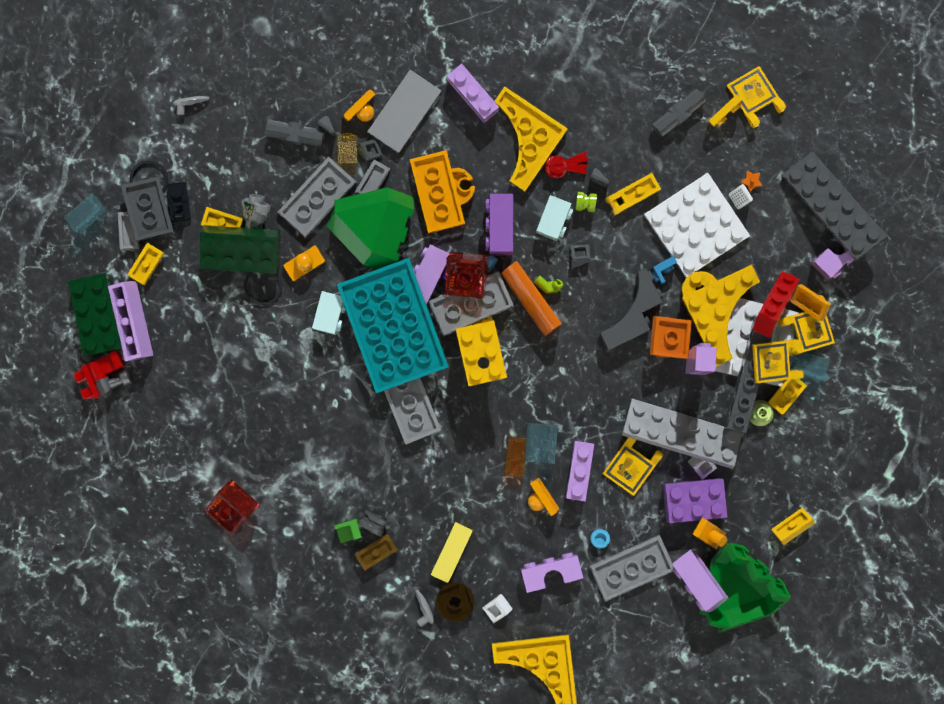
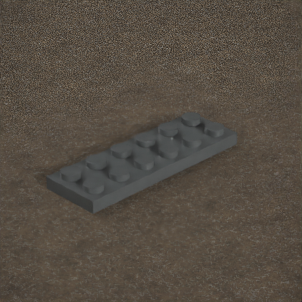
[782,151,887,261]

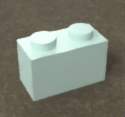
[536,195,573,241]
[312,291,346,335]

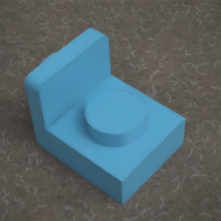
[651,256,677,285]

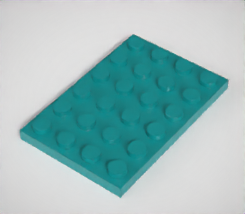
[337,258,449,393]

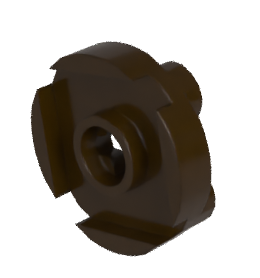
[436,582,474,622]

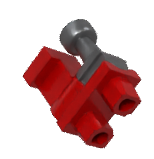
[73,350,132,400]

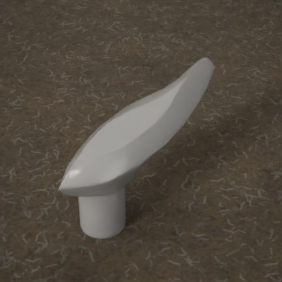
[173,96,210,115]
[415,589,433,627]

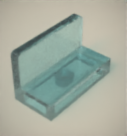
[64,193,108,235]
[789,352,830,382]
[525,423,558,464]

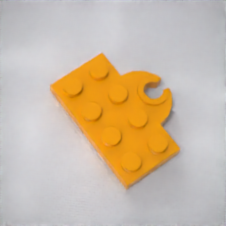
[410,150,475,234]

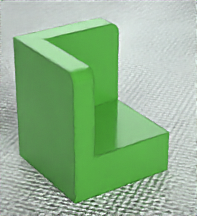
[334,518,363,543]

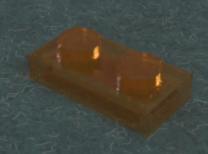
[504,437,528,477]

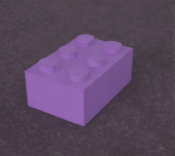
[486,194,513,256]
[663,478,727,523]

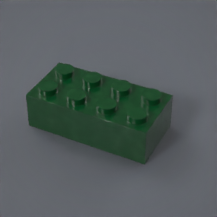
[200,225,280,274]
[68,273,122,358]

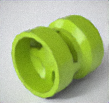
[575,192,597,213]

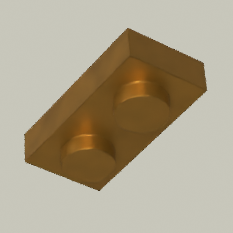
[355,534,398,570]

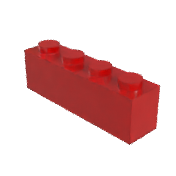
[752,271,800,338]

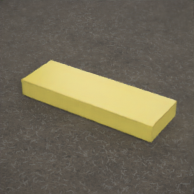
[431,522,473,583]

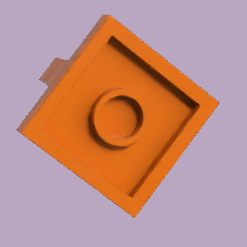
[650,316,691,359]

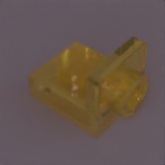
[337,133,358,163]

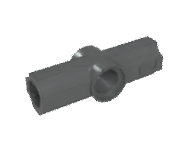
[652,88,707,137]
[265,120,325,147]

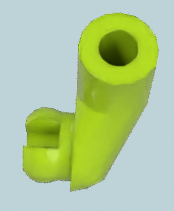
[534,276,563,294]

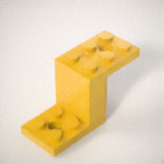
[456,316,507,386]

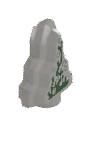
[242,194,271,229]

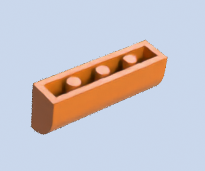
[501,261,562,336]

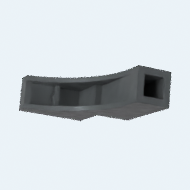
[599,268,663,351]

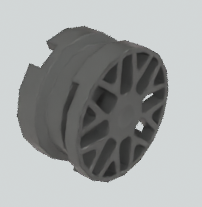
[358,510,388,536]

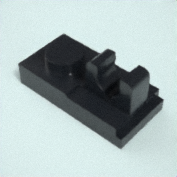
[167,182,191,223]

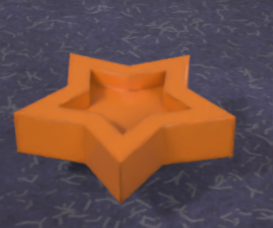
[740,171,762,192]

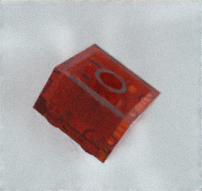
[445,252,489,299]
[204,479,260,537]

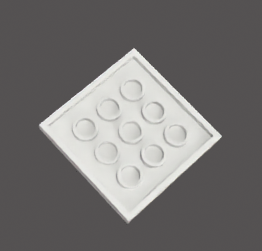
[644,173,750,278]
[715,298,799,387]

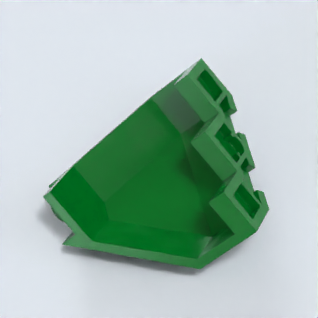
[326,187,414,270]
[699,542,791,633]

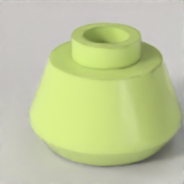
[750,400,774,426]

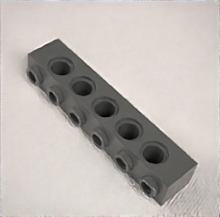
[724,315,774,433]

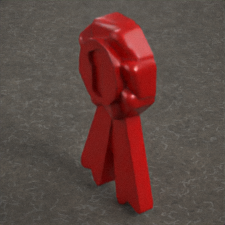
[544,152,589,179]

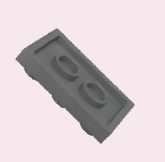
[121,177,173,242]

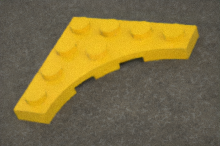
[494,86,568,192]
[682,265,760,366]
[492,635,577,704]

